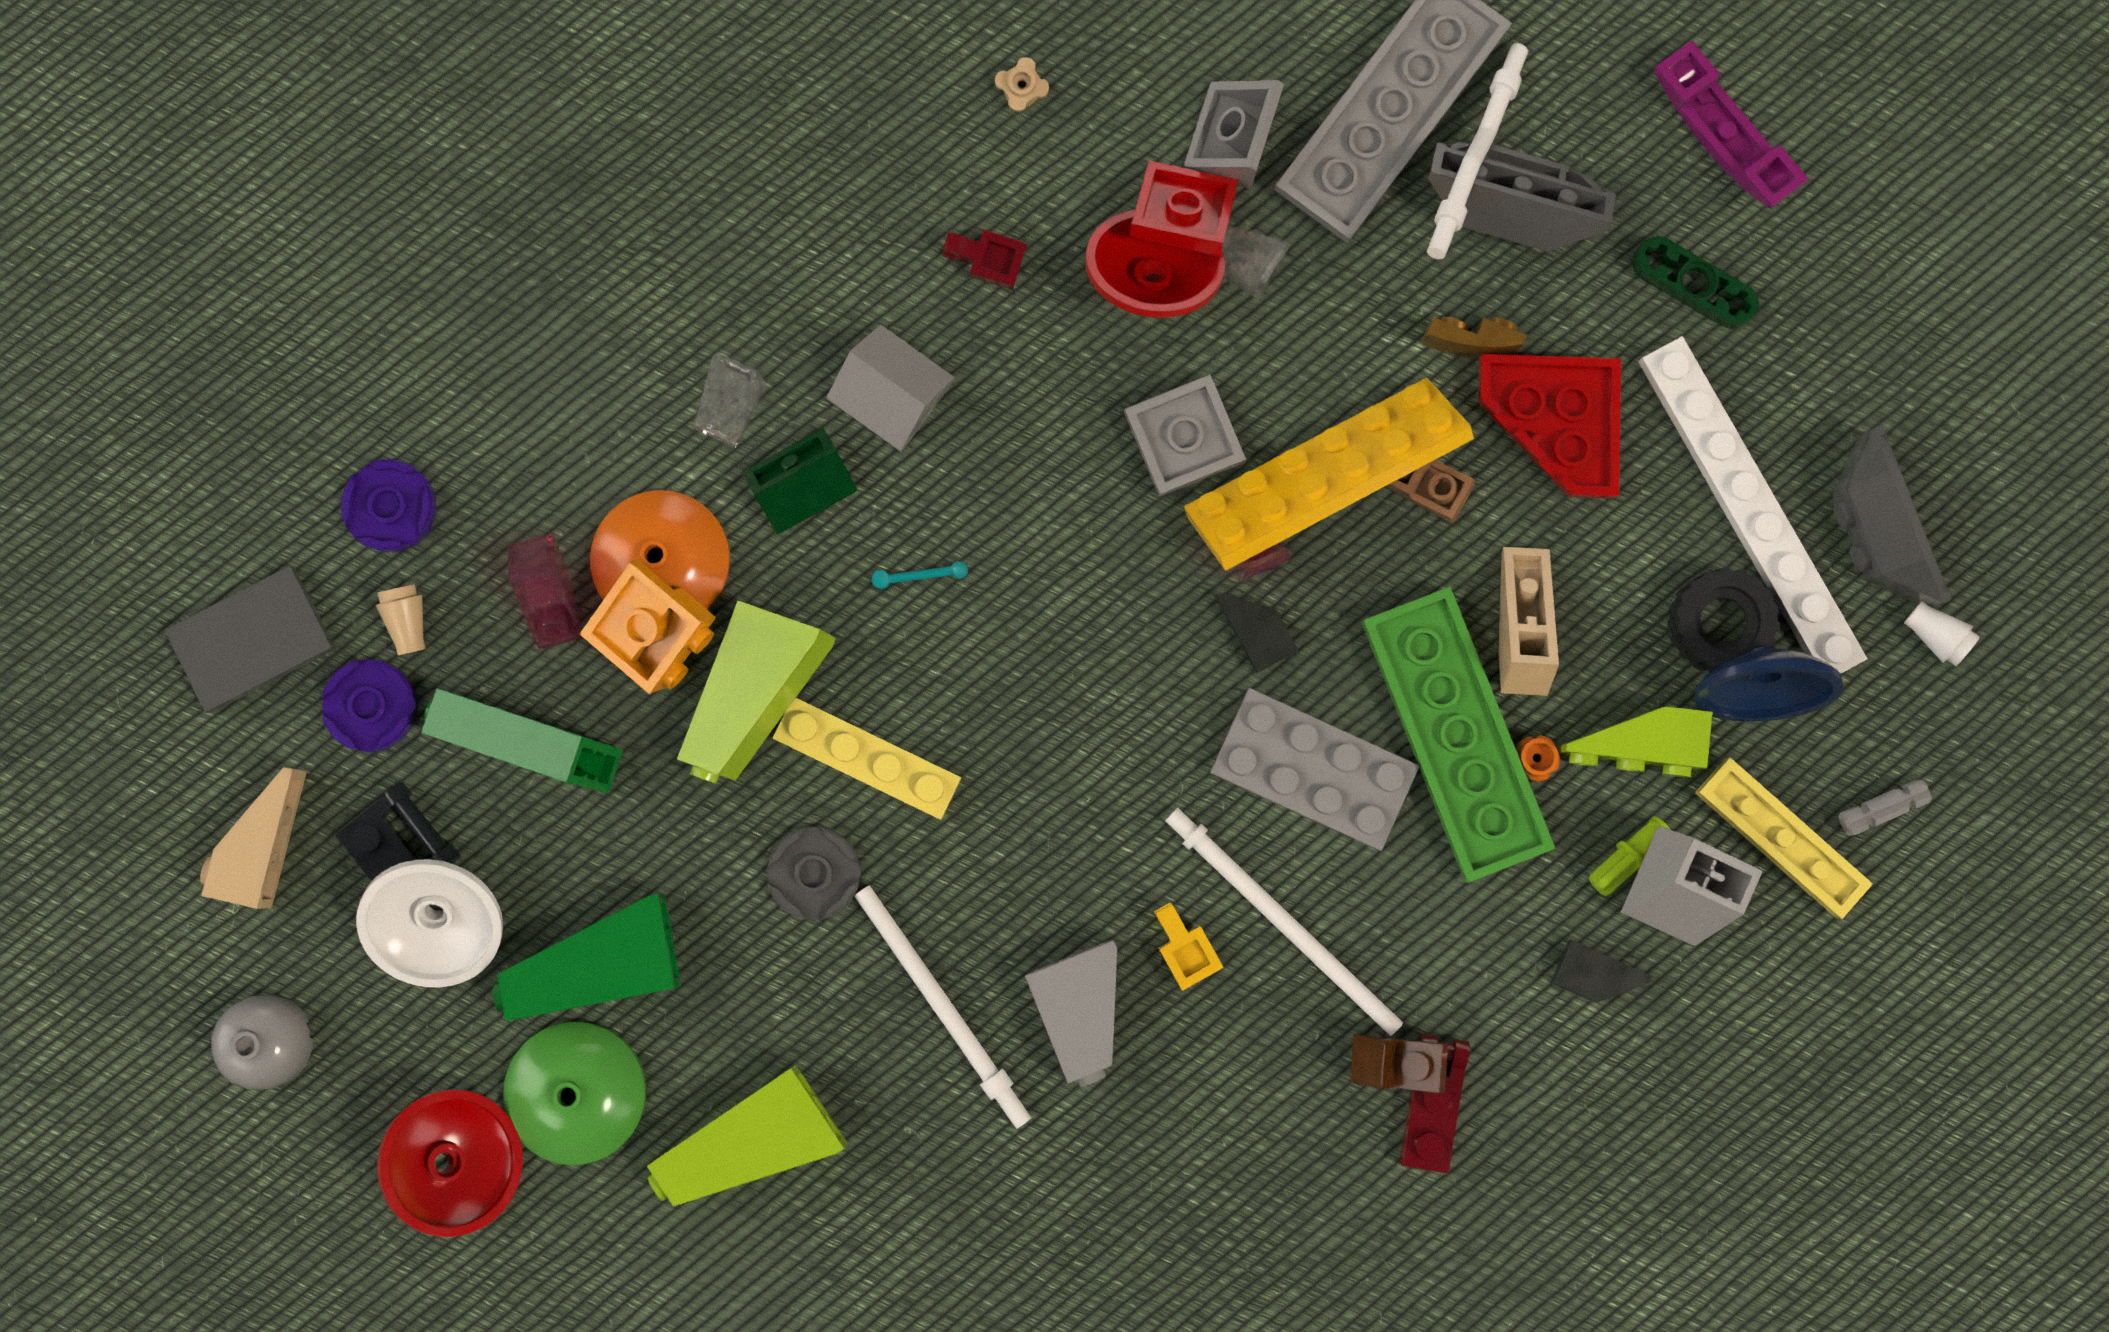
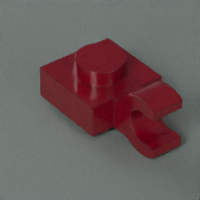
[942,229,1027,291]

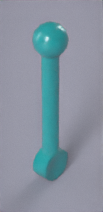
[871,561,968,589]

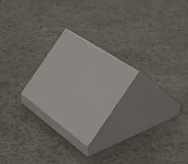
[1184,80,1284,190]
[826,324,955,452]

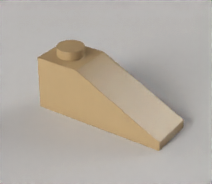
[1498,547,1559,696]
[200,767,307,909]

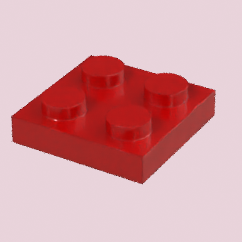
[1129,161,1238,256]

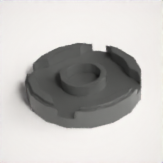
[767,827,862,921]

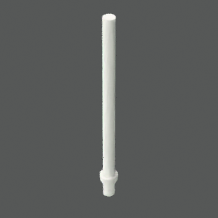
[1165,808,1403,1036]

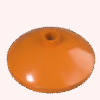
[590,490,730,610]

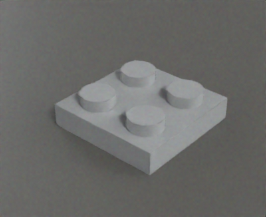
[1124,374,1246,497]

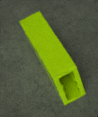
[677,601,836,784]
[647,1065,848,1206]

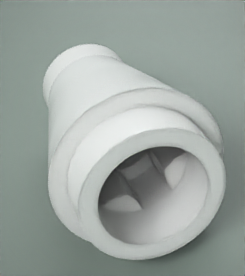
[1904,601,1980,666]

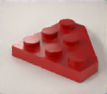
[1478,354,1621,499]

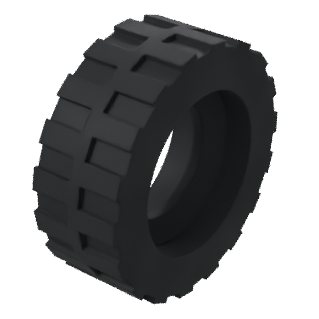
[1667,568,1780,672]

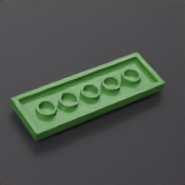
[1361,587,1556,883]

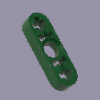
[1632,236,1759,329]

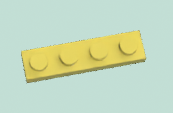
[773,698,962,820]
[1695,758,1873,919]

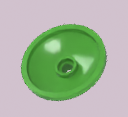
[503,1021,646,1165]

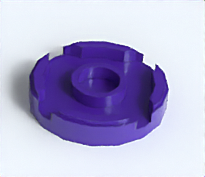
[341,459,437,553]
[321,659,418,752]

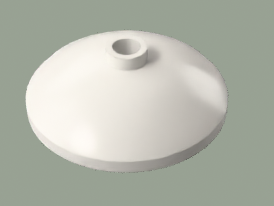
[356,859,503,987]

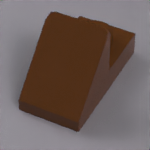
[1350,1034,1448,1093]

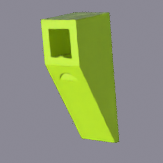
[1557,706,1713,778]

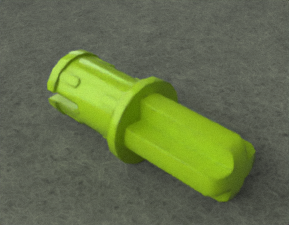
[1589,816,1671,896]

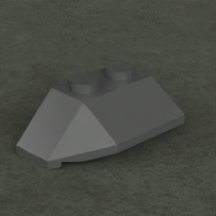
[1428,141,1616,252]
[1833,425,1952,607]

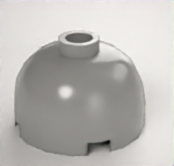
[211,994,313,1090]

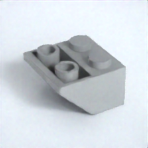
[1620,826,1763,946]

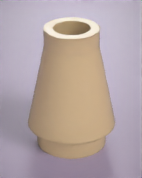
[375,584,426,655]

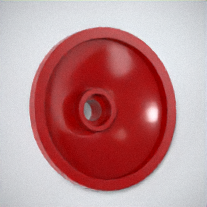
[1085,210,1225,318]
[377,1090,523,1237]

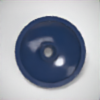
[1694,646,1843,721]

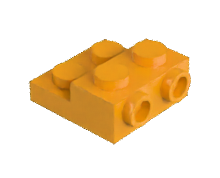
[580,560,716,694]

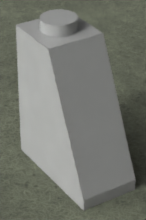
[1025,939,1117,1087]

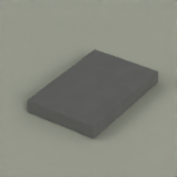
[164,566,336,714]

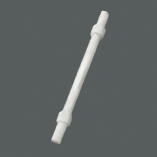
[1427,44,1528,259]

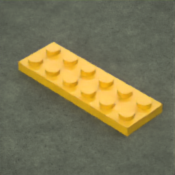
[1183,378,1474,571]

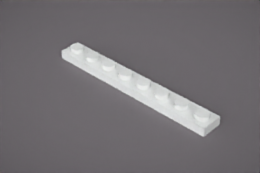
[1638,336,1868,674]

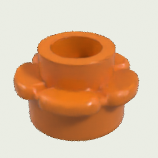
[1516,735,1560,781]

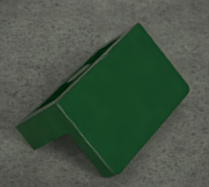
[743,427,857,534]

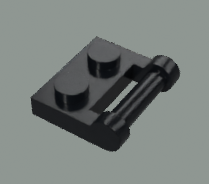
[335,782,461,881]

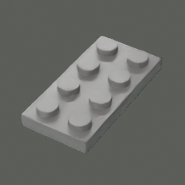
[1209,688,1420,851]

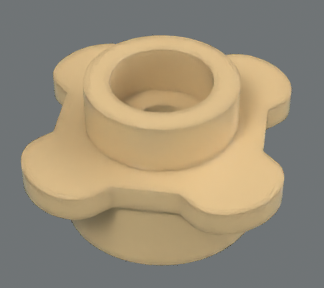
[995,57,1049,112]

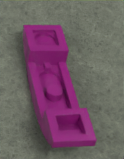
[1654,40,1809,209]

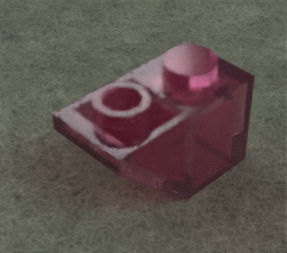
[508,534,583,650]

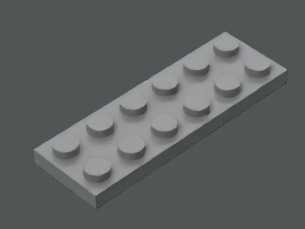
[1274,0,1512,244]

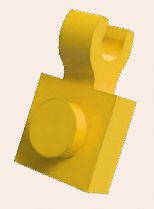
[1154,902,1224,991]

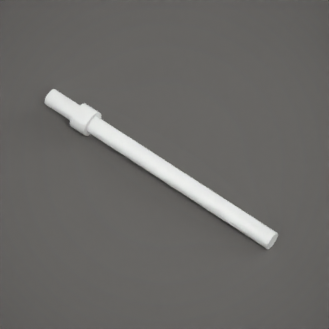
[854,885,1032,1129]

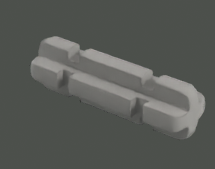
[1839,780,1932,835]

